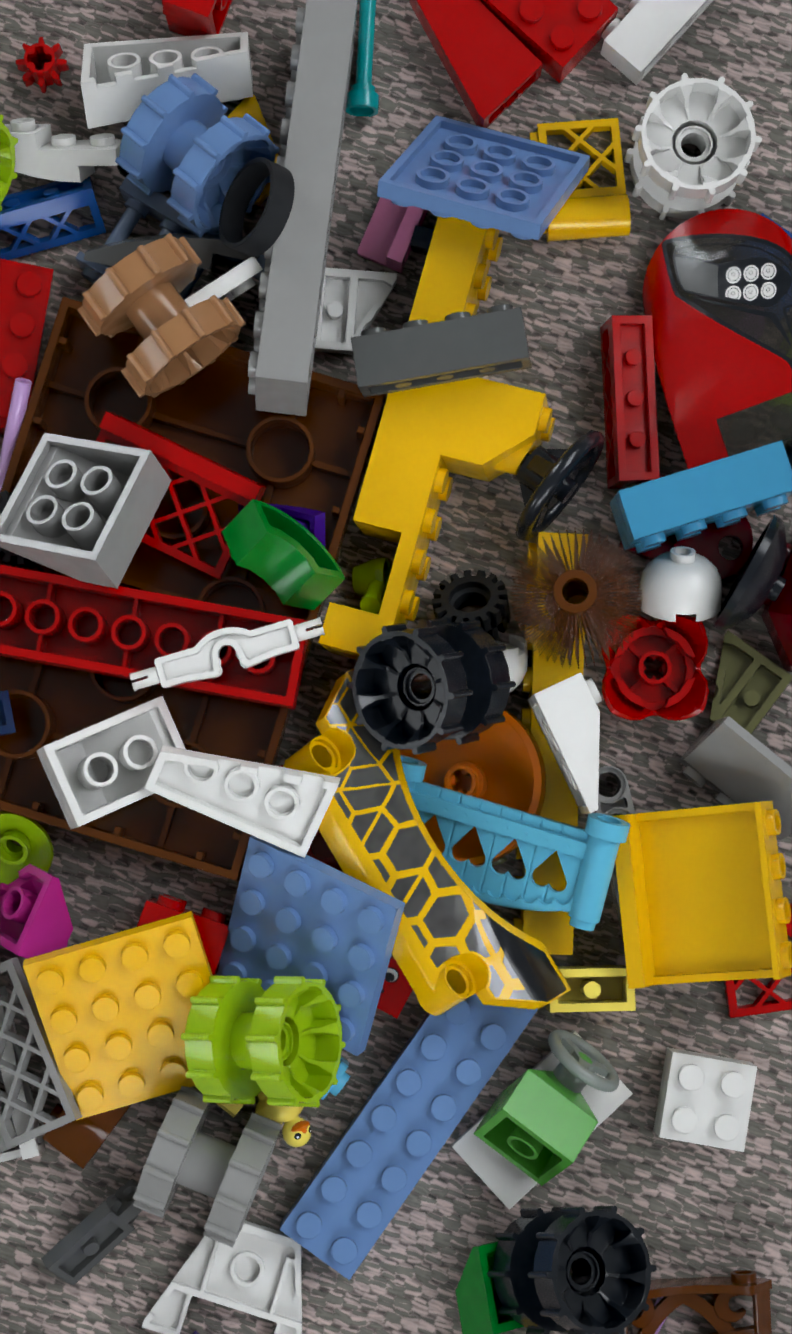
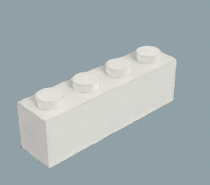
[600,0,714,86]

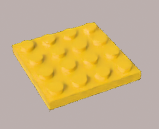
[23,911,212,1120]

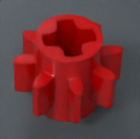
[16,37,69,93]

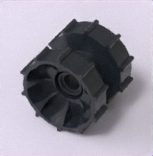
[347,617,516,755]
[487,1206,657,1334]

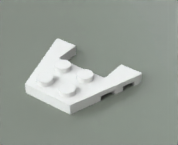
[142,1220,302,1334]

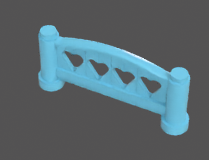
[400,755,631,931]

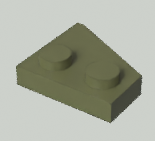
[710,630,792,734]

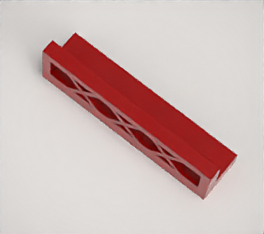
[600,315,660,489]

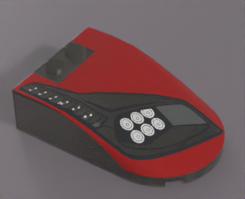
[643,209,792,469]

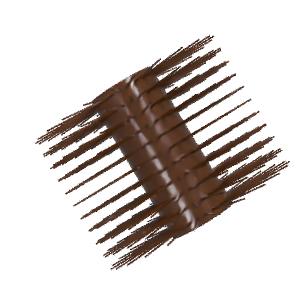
[510,529,642,669]

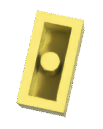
[546,965,636,1013]

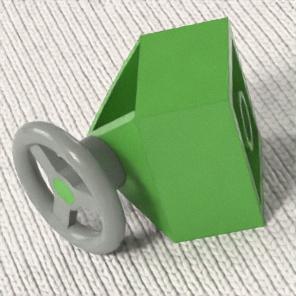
[473,1029,619,1186]

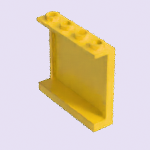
[613,800,792,989]

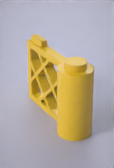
[529,118,631,242]

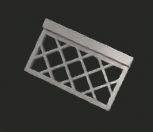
[0,957,82,1153]

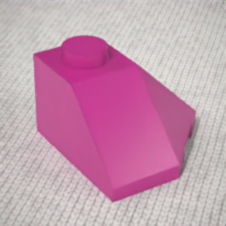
[0,864,73,959]

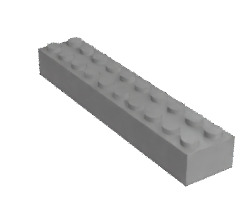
[248,0,357,416]

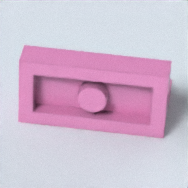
[357,197,428,273]

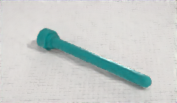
[346,0,379,117]

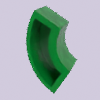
[222,499,346,610]

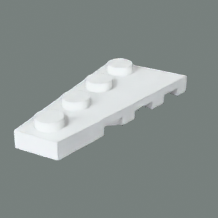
[144,745,341,858]

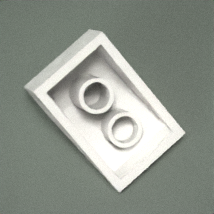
[528,672,602,814]
[36,696,186,830]

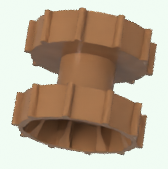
[77,233,246,398]

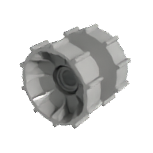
[133,1086,282,1248]

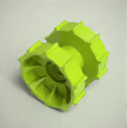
[181,975,346,1107]

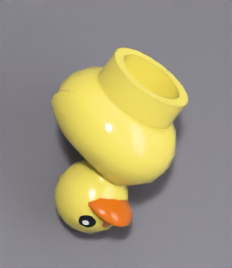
[255,1091,311,1147]

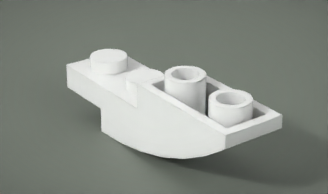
[4,118,122,183]

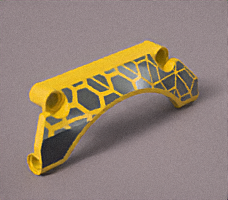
[283,669,571,1016]

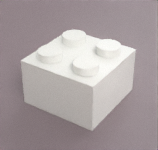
[653,1047,757,1152]

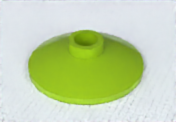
[0,811,54,884]

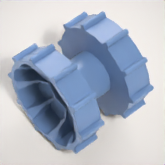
[115,73,280,237]

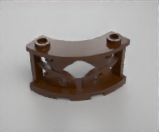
[624,1270,772,1334]

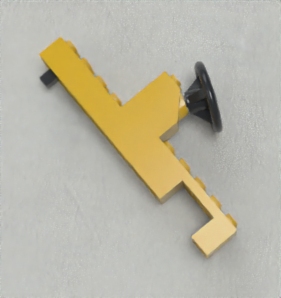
[318,217,605,660]

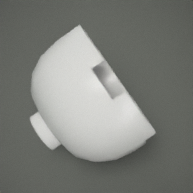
[638,546,722,622]

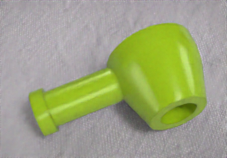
[352,558,391,614]

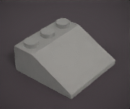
[0,433,172,589]
[679,716,792,840]

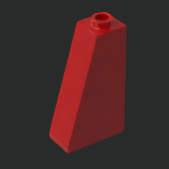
[409,0,543,128]

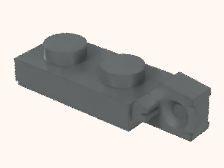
[41,1178,142,1286]

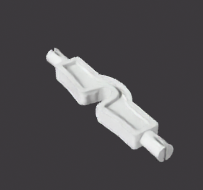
[129,617,325,691]

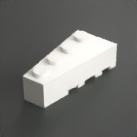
[80,32,253,129]

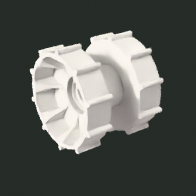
[624,73,762,220]

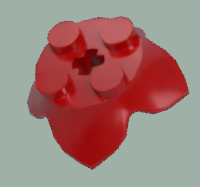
[601,614,709,721]

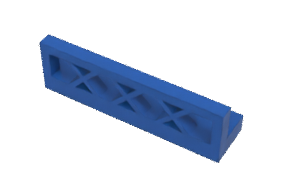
[0,176,106,260]

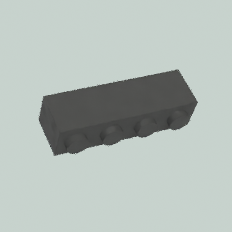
[351,304,532,398]

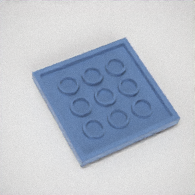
[377,115,591,240]
[217,836,405,1056]

